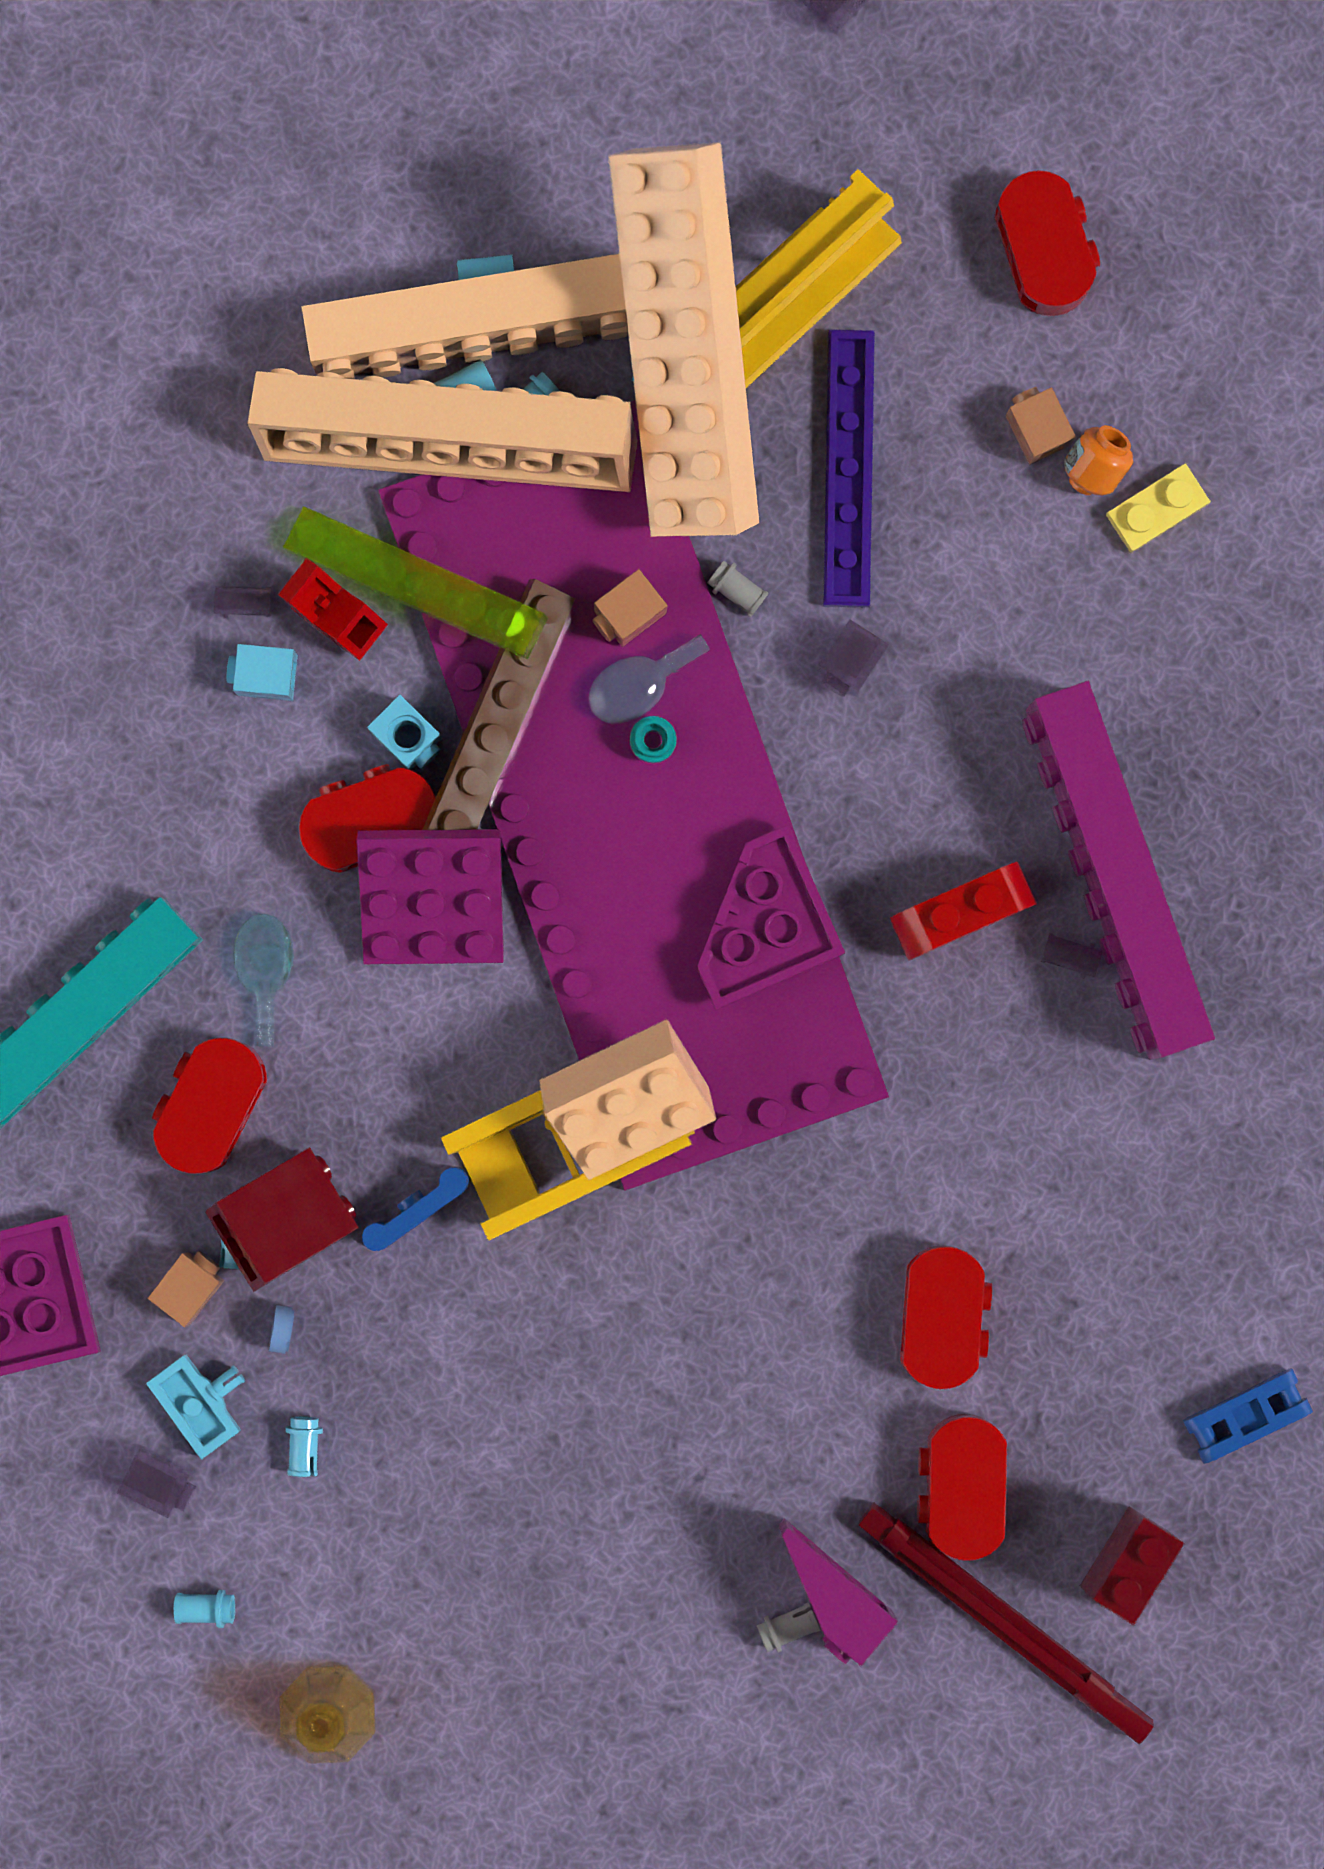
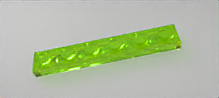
[283,506,548,660]

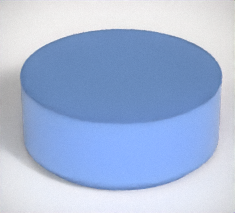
[269,1305,295,1354]

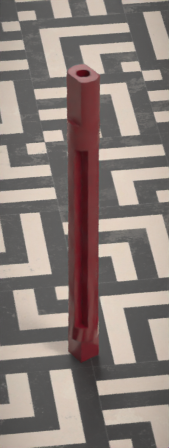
[858,1502,1154,1744]

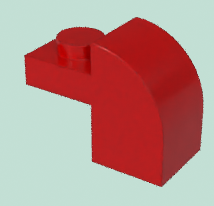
[278,558,388,661]

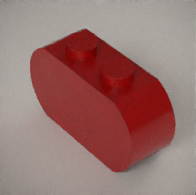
[994,171,1100,316]
[299,764,436,873]
[889,861,1037,961]
[152,1038,268,1174]
[900,1246,992,1389]
[917,1414,1007,1561]

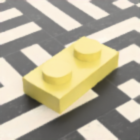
[1106,463,1211,553]

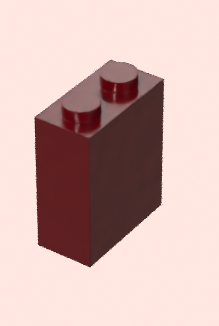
[205,1147,359,1292]
[1080,1506,1185,1626]

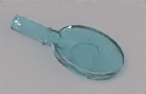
[589,634,710,724]
[233,914,294,1047]

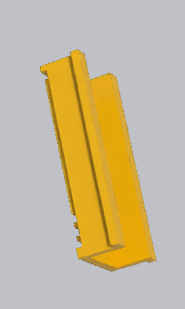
[735,169,902,388]
[441,1090,695,1241]

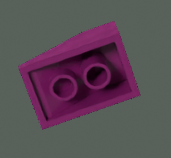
[779,1518,898,1666]

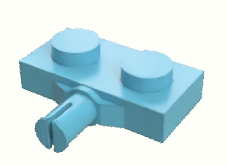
[146,1354,245,1460]

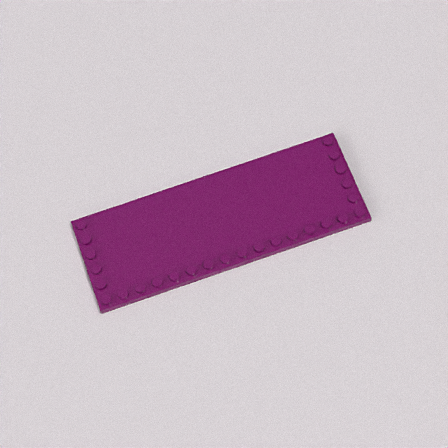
[378,400,889,1191]

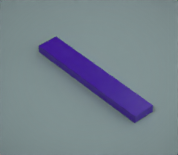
[823,330,875,608]

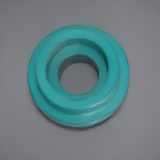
[630,716,677,763]

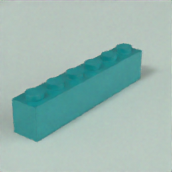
[0,897,203,1129]

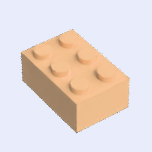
[539,1019,716,1180]

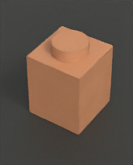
[1006,387,1076,465]
[593,569,668,647]
[147,1251,225,1327]

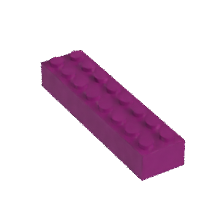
[1022,680,1215,1060]

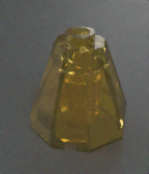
[279,1665,376,1764]

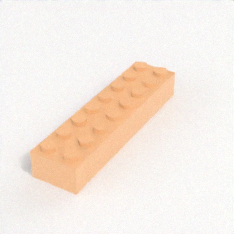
[609,142,759,537]
[301,253,629,379]
[248,368,637,492]

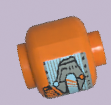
[1064,425,1133,496]

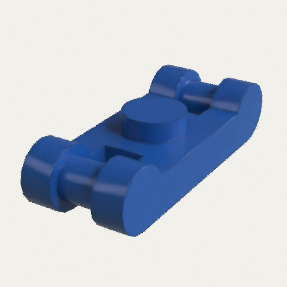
[362,1167,469,1251]
[1183,1368,1313,1464]

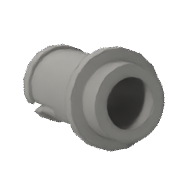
[707,561,769,617]
[757,1603,820,1653]

